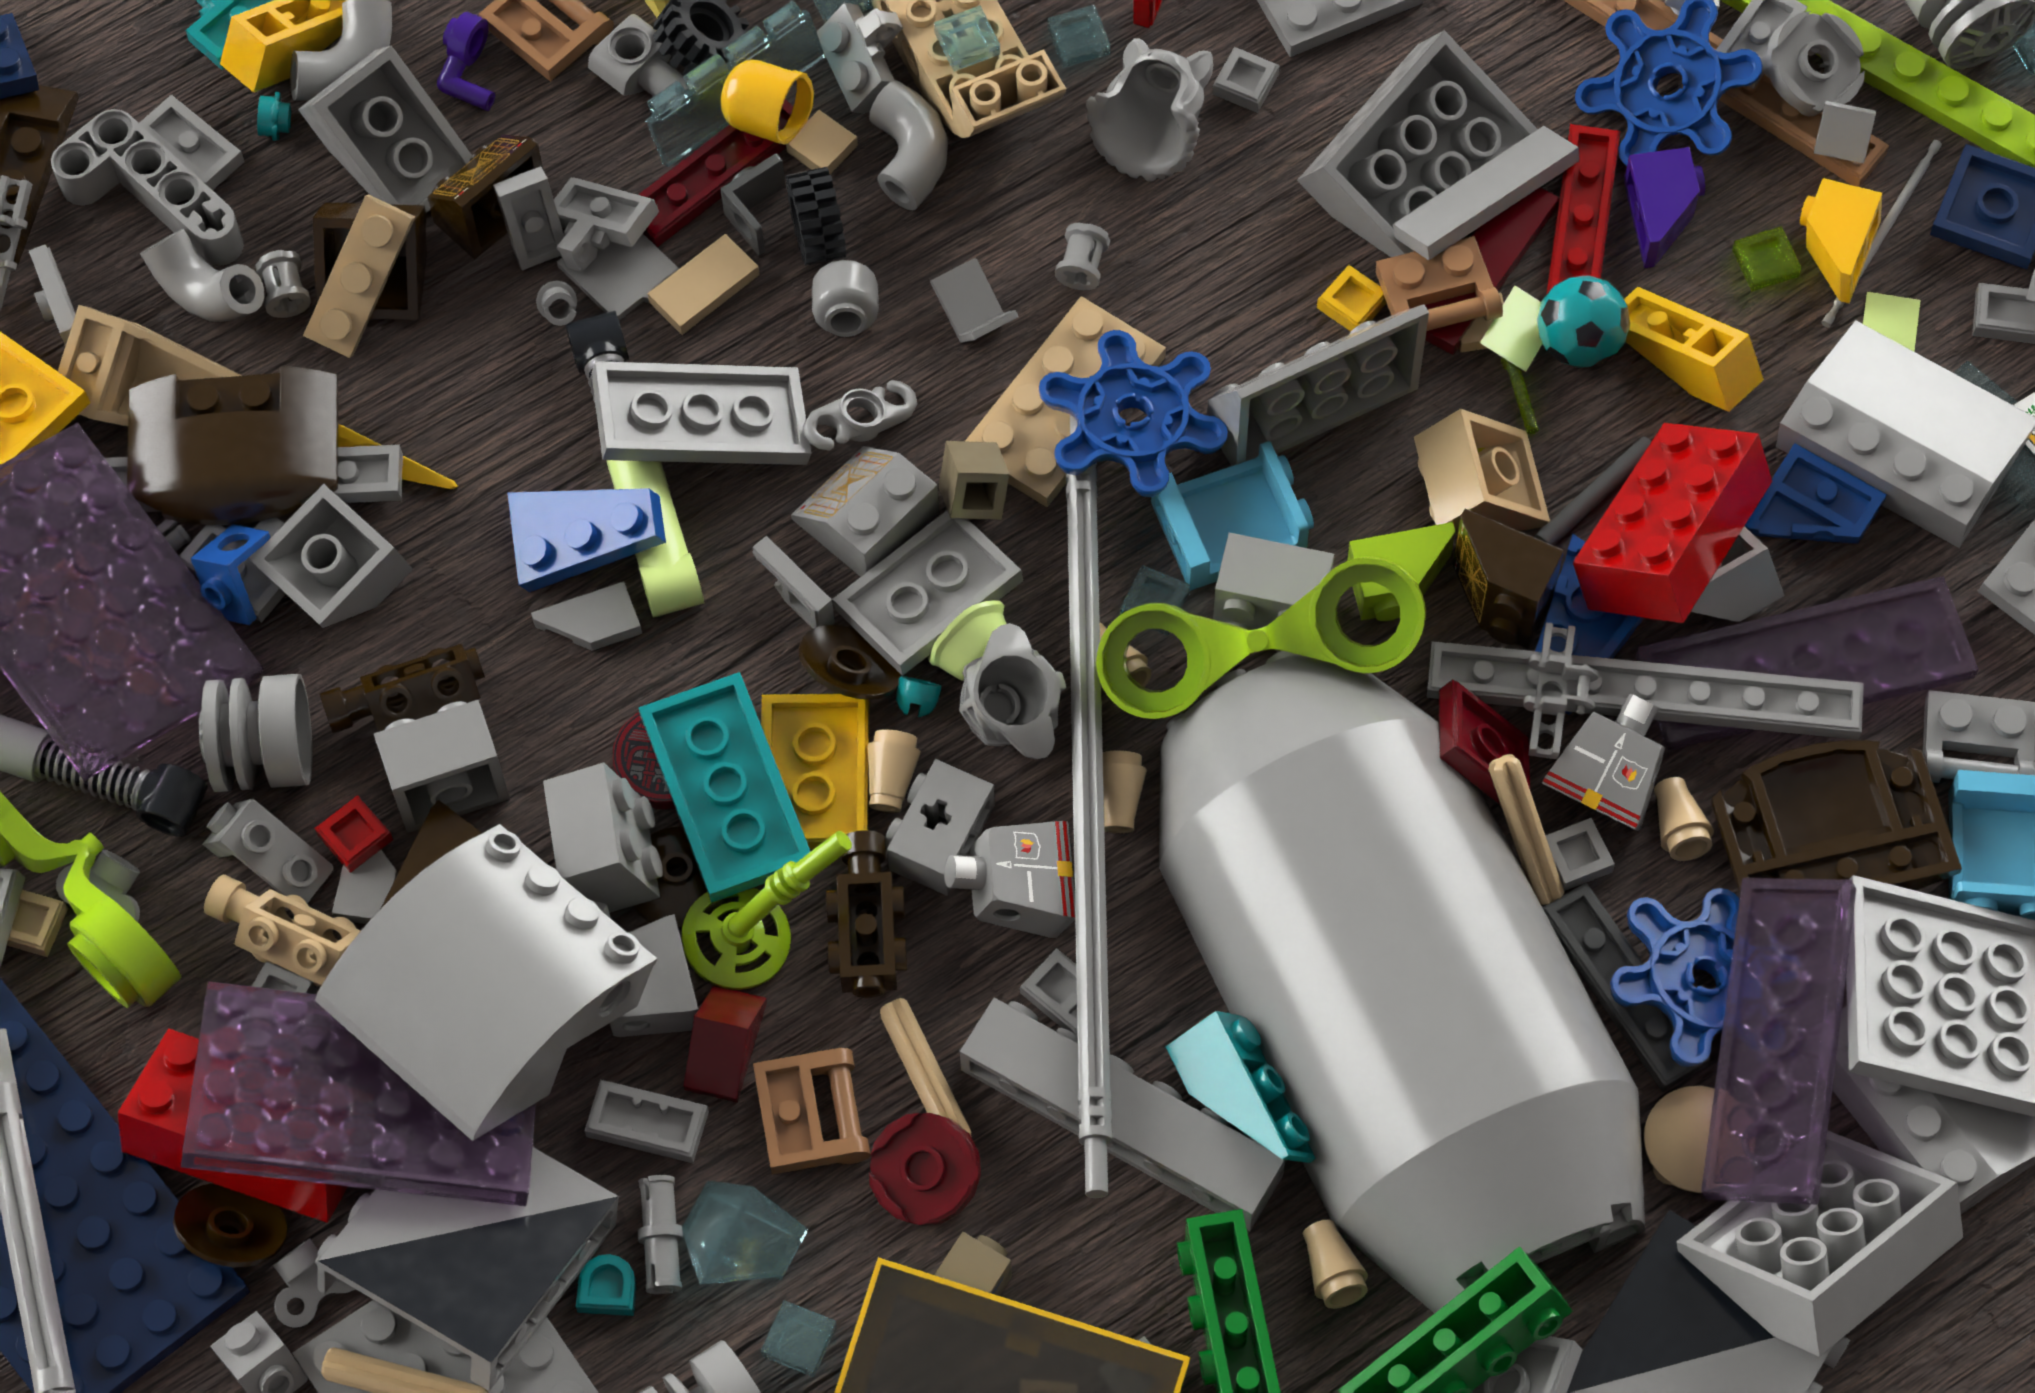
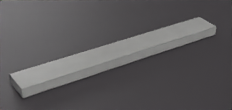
[1427,641,1864,740]

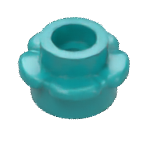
[257,91,291,141]

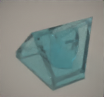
[682,1181,807,1285]

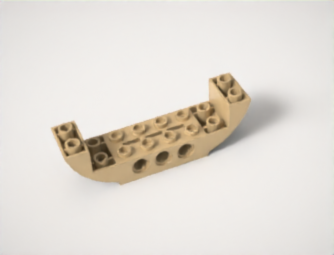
[869,0,1066,138]

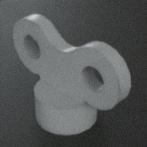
[56,850,140,922]
[273,1238,355,1328]

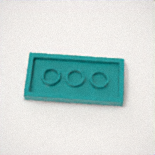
[639,672,811,903]

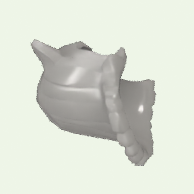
[1086,38,1213,182]

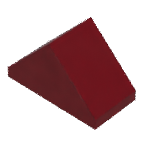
[683,986,767,1103]

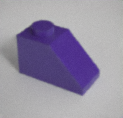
[1624,147,1705,268]

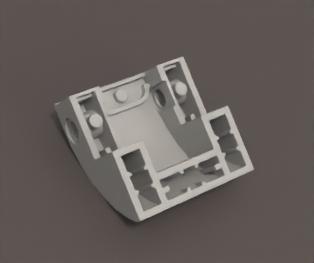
[315,824,657,1141]

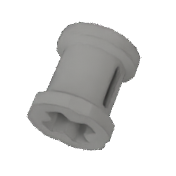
[1055,223,1110,290]
[255,250,311,318]

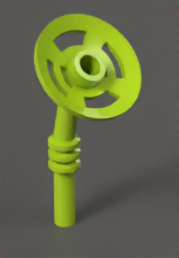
[681,831,852,990]

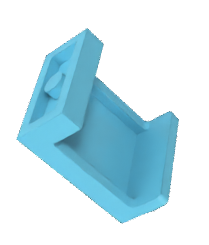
[1151,441,1314,591]
[1949,770,2035,920]

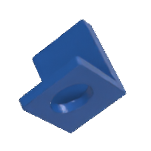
[190,525,271,625]

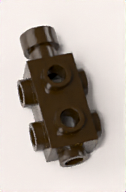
[319,643,485,734]
[826,830,907,998]

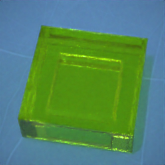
[1732,226,1802,291]

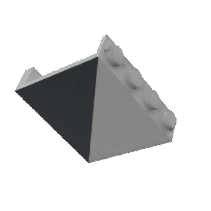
[315,1112,619,1391]
[1567,1210,1851,1393]

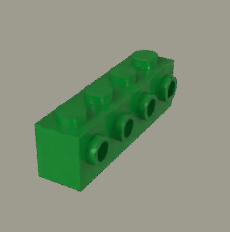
[1176,1209,1281,1393]
[1338,1246,1573,1393]

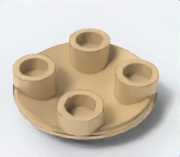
[1644,1086,1757,1193]

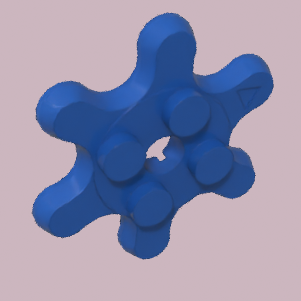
[1575,0,1763,166]
[1039,330,1228,497]
[1610,888,1802,1067]

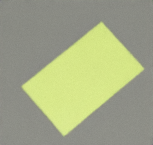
[1480,286,1543,372]
[1863,292,1921,352]

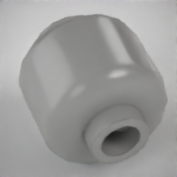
[812,260,879,337]

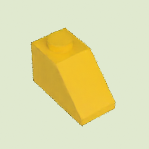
[1800,178,1882,304]

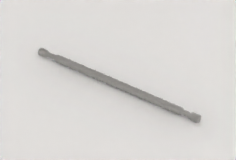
[1821,140,1942,328]

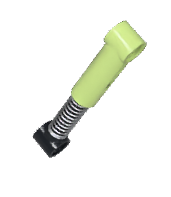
[565,310,704,618]

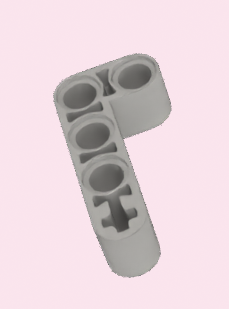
[51,109,244,266]

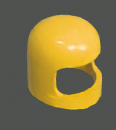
[721,60,814,145]

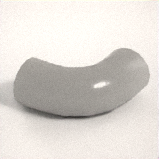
[290,0,392,101]
[869,80,948,211]
[140,228,265,322]

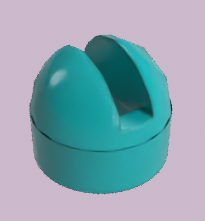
[896,676,942,718]

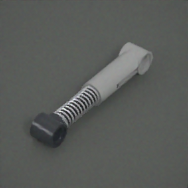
[0,714,208,837]

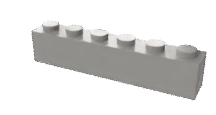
[960,997,1285,1232]

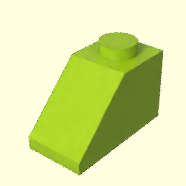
[1347,522,1455,621]

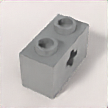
[885,759,995,896]

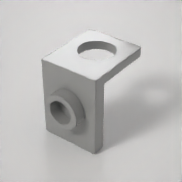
[930,258,1019,343]

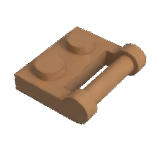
[479,0,614,82]
[1375,236,1503,331]
[753,1048,871,1175]

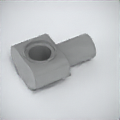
[588,14,698,114]

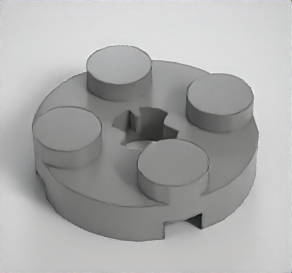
[1762,11,1865,117]

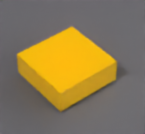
[1317,265,1387,332]

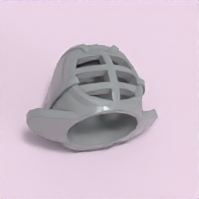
[959,623,1066,760]

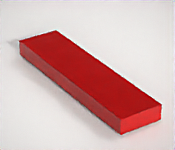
[1546,124,1621,295]

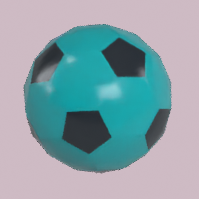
[1537,275,1630,368]

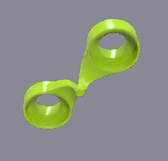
[1096,557,1426,719]
[0,792,181,1008]

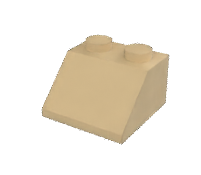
[1414,409,1550,535]

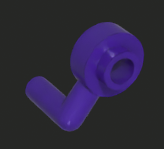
[437,12,495,111]

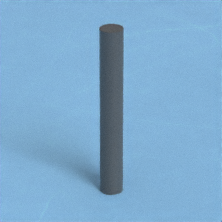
[1534,436,1652,546]

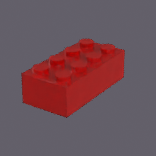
[1573,423,1772,623]
[118,1028,375,1223]

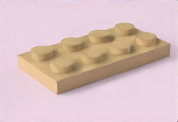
[965,296,1166,507]

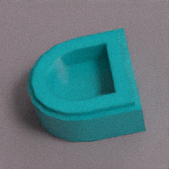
[576,1254,637,1316]

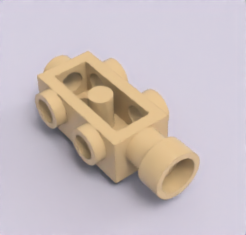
[204,874,360,987]

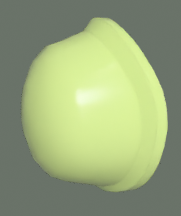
[928,600,1006,681]

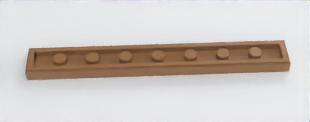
[1563,0,1889,187]

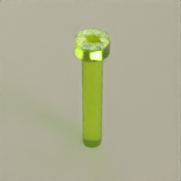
[1500,357,1539,434]

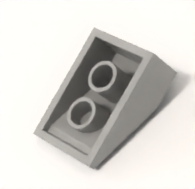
[298,45,472,212]

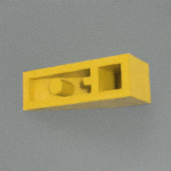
[220,0,347,92]
[1624,287,1764,412]

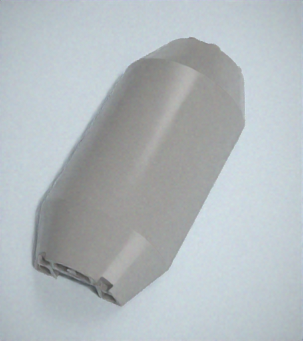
[1159,651,1646,1314]

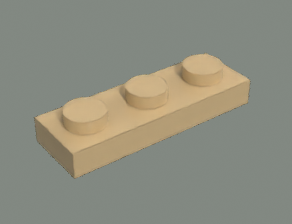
[303,194,415,358]

